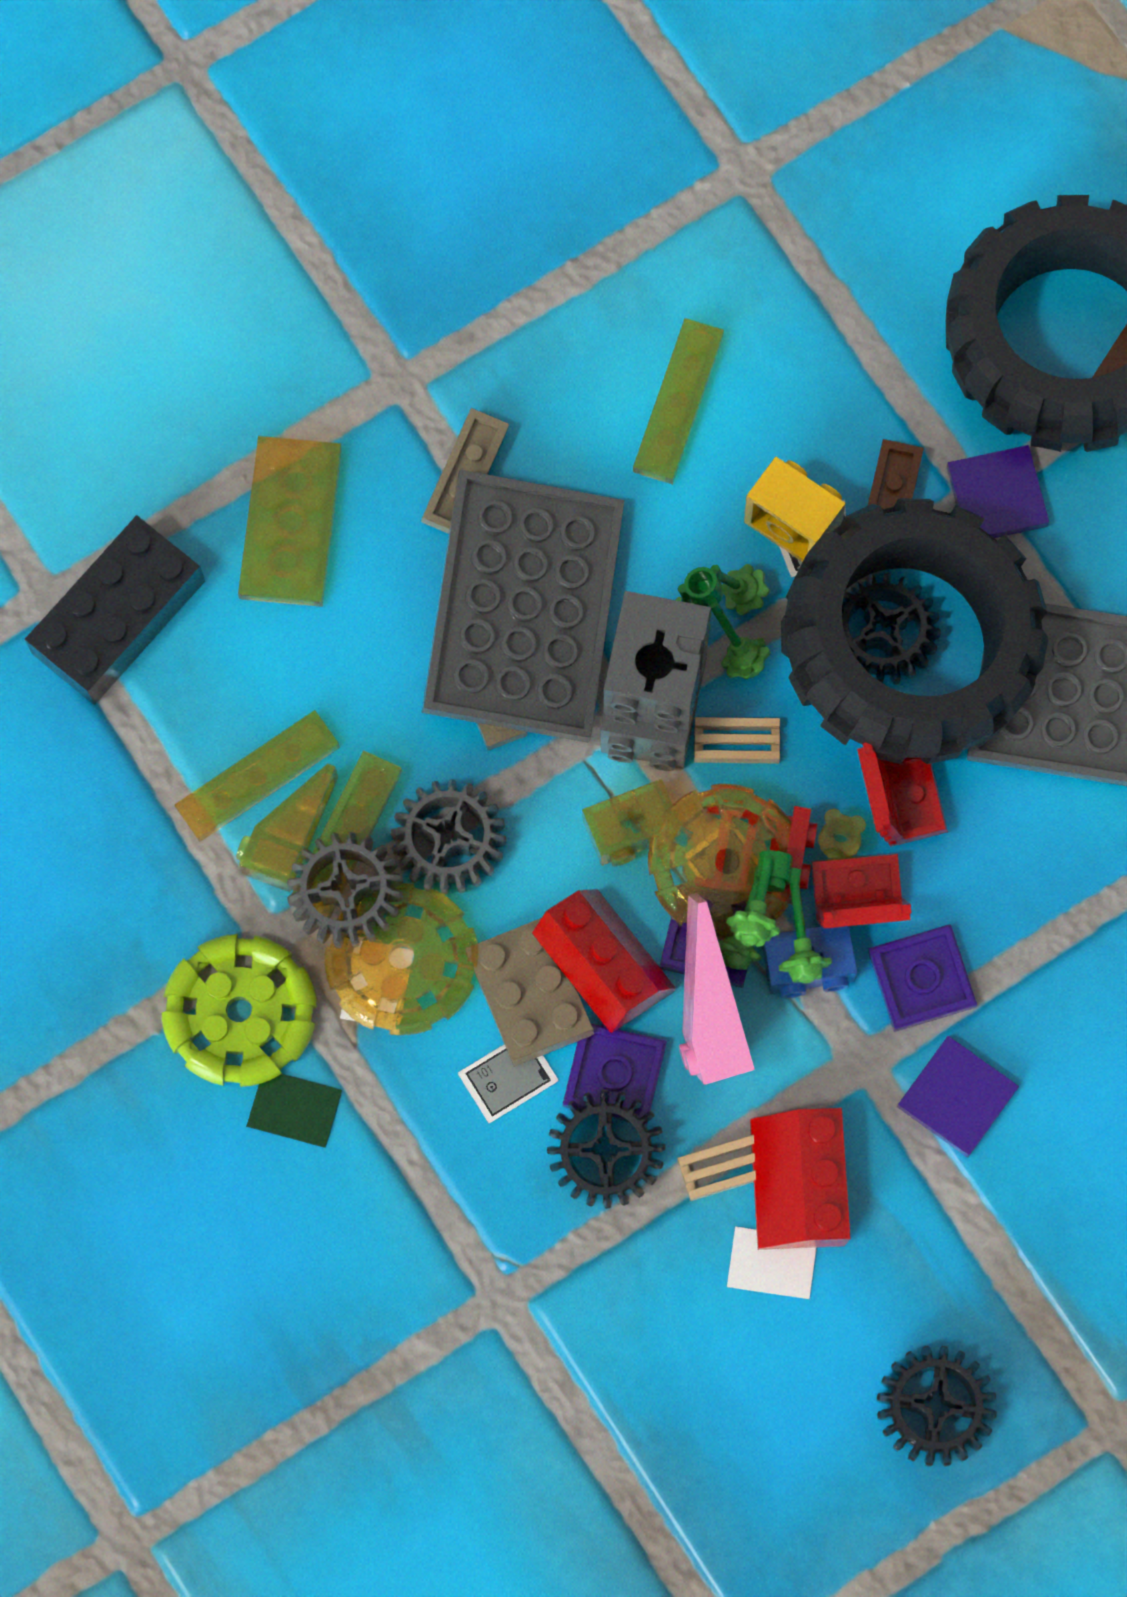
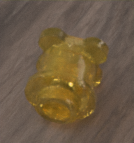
[818,809,866,859]

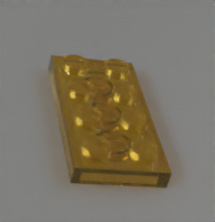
[238,436,342,607]

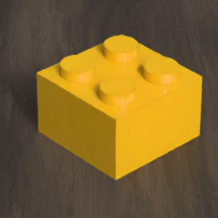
[744,456,846,562]

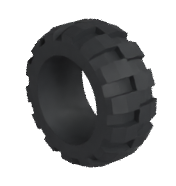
[946,195,1127,452]
[781,498,1049,764]

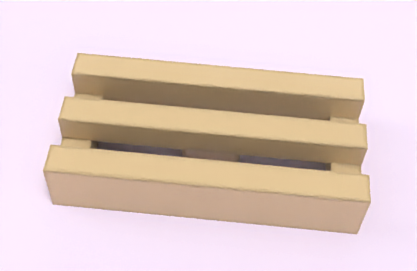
[694,717,780,764]
[677,1135,756,1202]

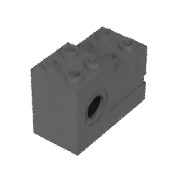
[600,591,711,771]

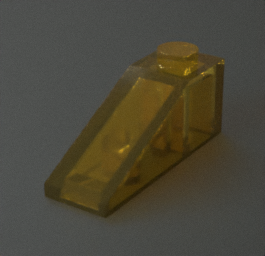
[236,764,338,893]

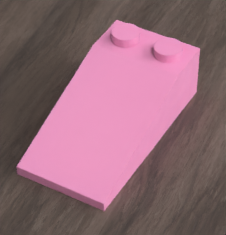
[679,893,755,1085]

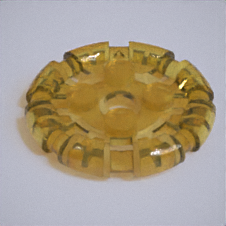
[648,783,792,939]
[324,883,478,1035]

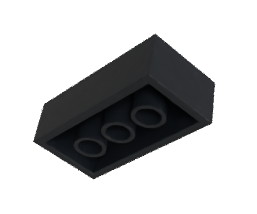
[24,515,205,705]

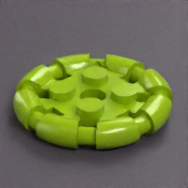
[161,934,317,1087]

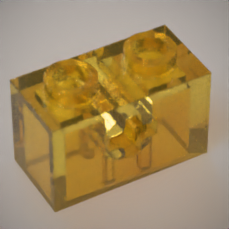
[582,779,681,867]

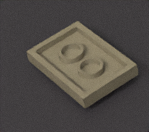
[465,918,594,1067]

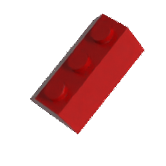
[532,889,677,1033]
[750,1108,851,1250]

